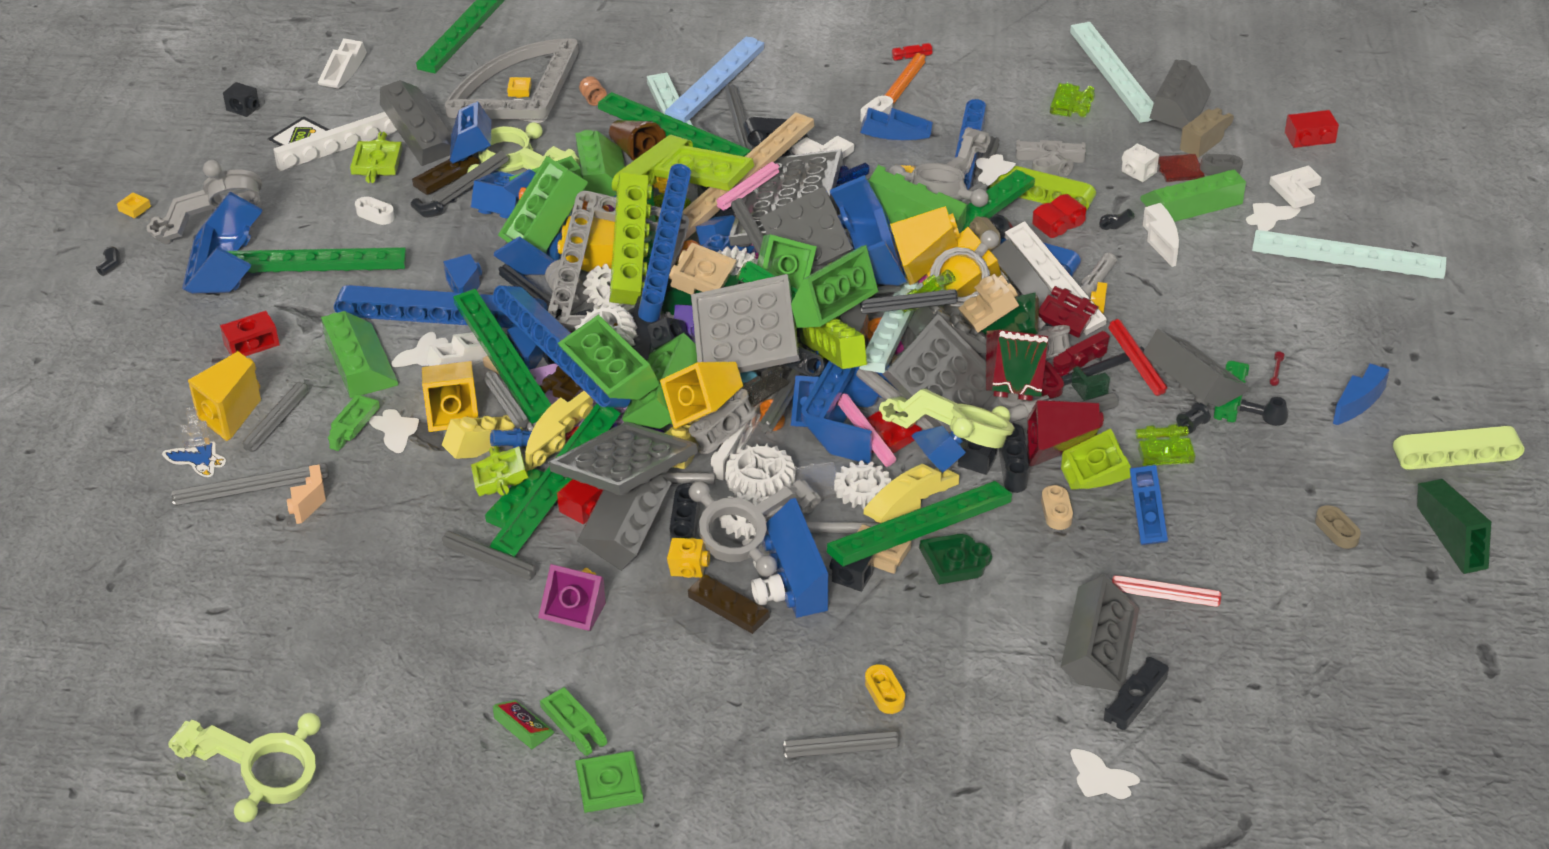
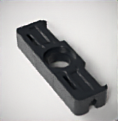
[1104,657,1169,730]

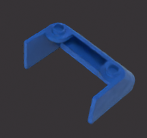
[493,169,572,275]
[830,175,908,286]
[182,192,262,294]
[801,361,898,464]

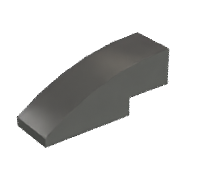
[991,239,1055,308]

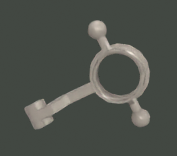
[888,127,991,207]
[147,160,262,244]
[930,230,1045,332]
[689,480,821,577]

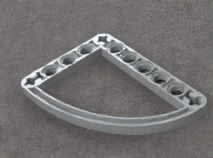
[445,38,579,119]
[548,191,689,331]

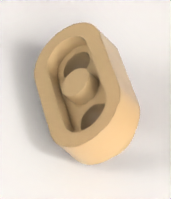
[1041,485,1073,530]

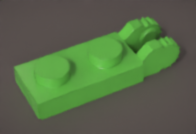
[540,687,607,756]

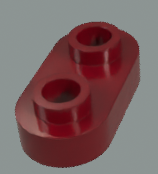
[1041,360,1064,399]

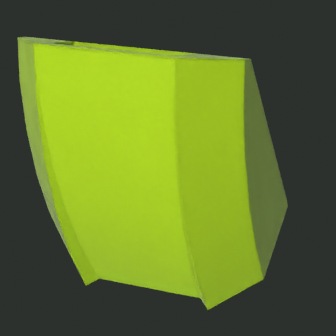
[1061,428,1131,490]

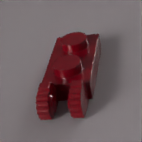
[1052,331,1110,377]

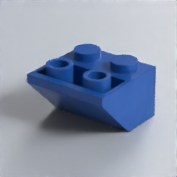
[450,101,492,163]

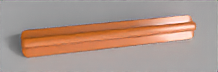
[884,53,926,104]

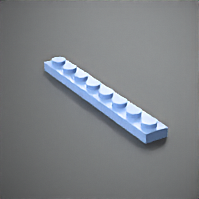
[665,36,764,123]

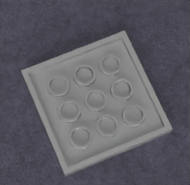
[691,274,800,373]

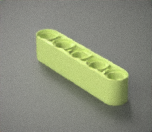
[1393,426,1525,470]

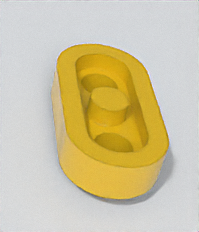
[865,664,905,714]

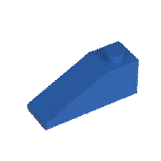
[1130,465,1168,545]

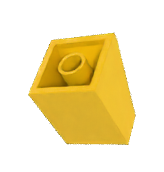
[890,206,960,285]
[558,216,615,272]
[925,227,1001,297]
[188,351,261,441]
[422,361,479,432]
[660,362,743,429]

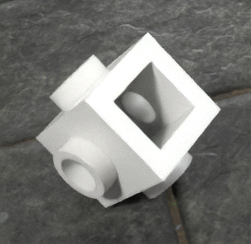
[1122,143,1159,182]

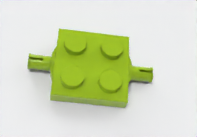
[350,131,402,183]
[471,446,528,497]

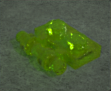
[1050,83,1095,117]
[1135,424,1195,466]

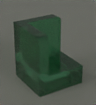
[1072,366,1110,401]

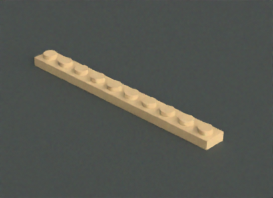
[683,113,814,240]

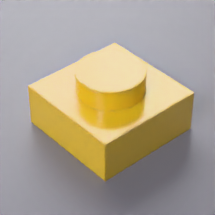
[507,77,532,98]
[117,192,151,218]
[1091,282,1107,315]

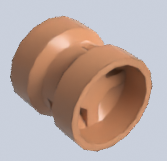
[579,76,607,106]

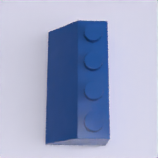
[762,498,828,618]

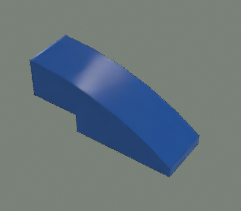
[860,107,933,140]
[1333,363,1390,425]

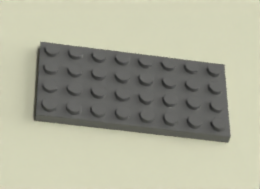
[729,149,843,247]

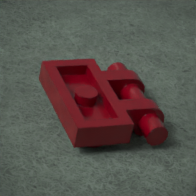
[1039,286,1099,338]

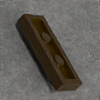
[412,155,479,195]
[688,574,770,634]

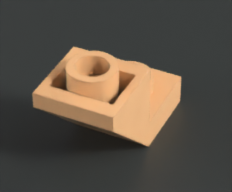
[287,465,326,524]

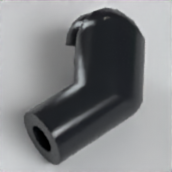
[411,198,444,218]
[1099,209,1135,230]
[96,246,120,276]

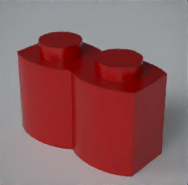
[1032,194,1086,238]

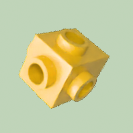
[667,538,710,578]

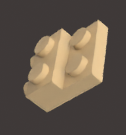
[669,242,737,294]
[958,274,1019,333]

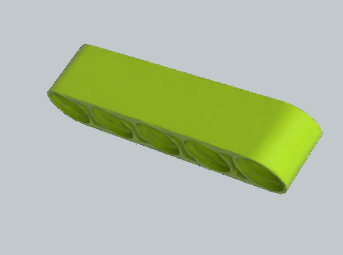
[612,135,693,192]
[987,166,1096,211]

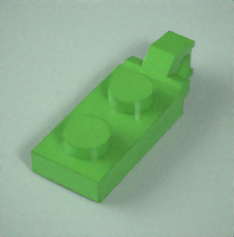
[328,394,380,451]

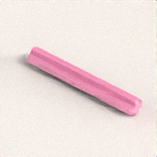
[716,162,779,210]
[837,394,896,467]

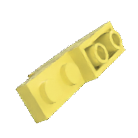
[525,391,593,471]
[864,464,959,523]

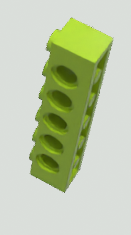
[609,172,652,305]
[799,318,867,369]

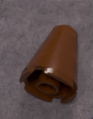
[609,120,666,161]

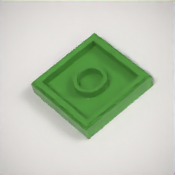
[575,751,643,813]

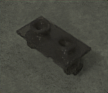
[740,365,789,407]

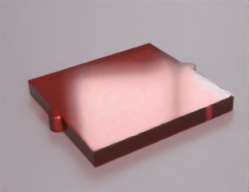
[1158,154,1205,182]

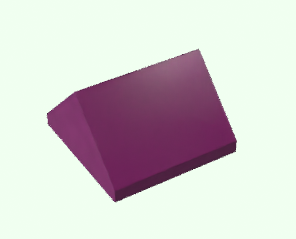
[538,564,606,631]

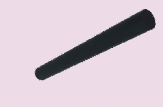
[1061,346,1145,386]

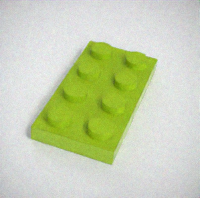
[654,145,754,191]

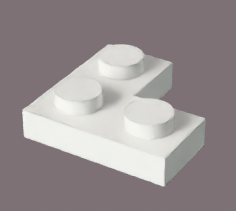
[792,136,854,159]
[1269,166,1321,209]

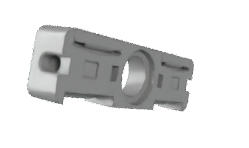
[1016,139,1086,163]

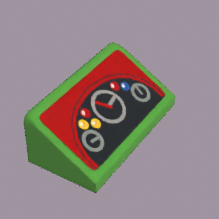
[493,700,554,750]

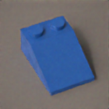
[471,170,519,218]

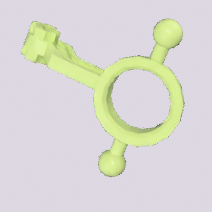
[467,122,580,173]
[879,389,1014,448]
[168,713,321,823]

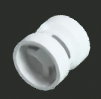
[751,574,785,606]

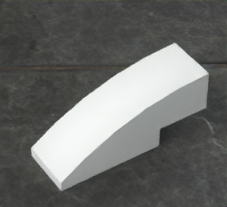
[318,39,367,88]
[1143,203,1179,267]
[426,332,487,366]

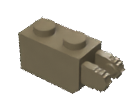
[1180,108,1234,158]

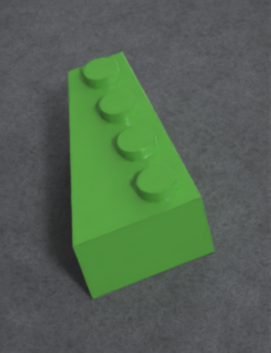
[869,165,967,234]

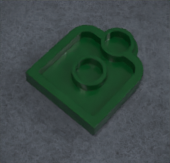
[981,292,1039,335]
[919,534,992,585]

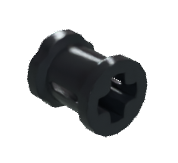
[1176,403,1211,434]

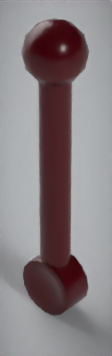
[1269,351,1285,386]

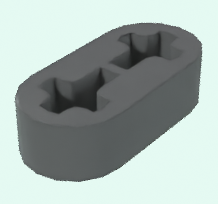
[1199,154,1243,175]

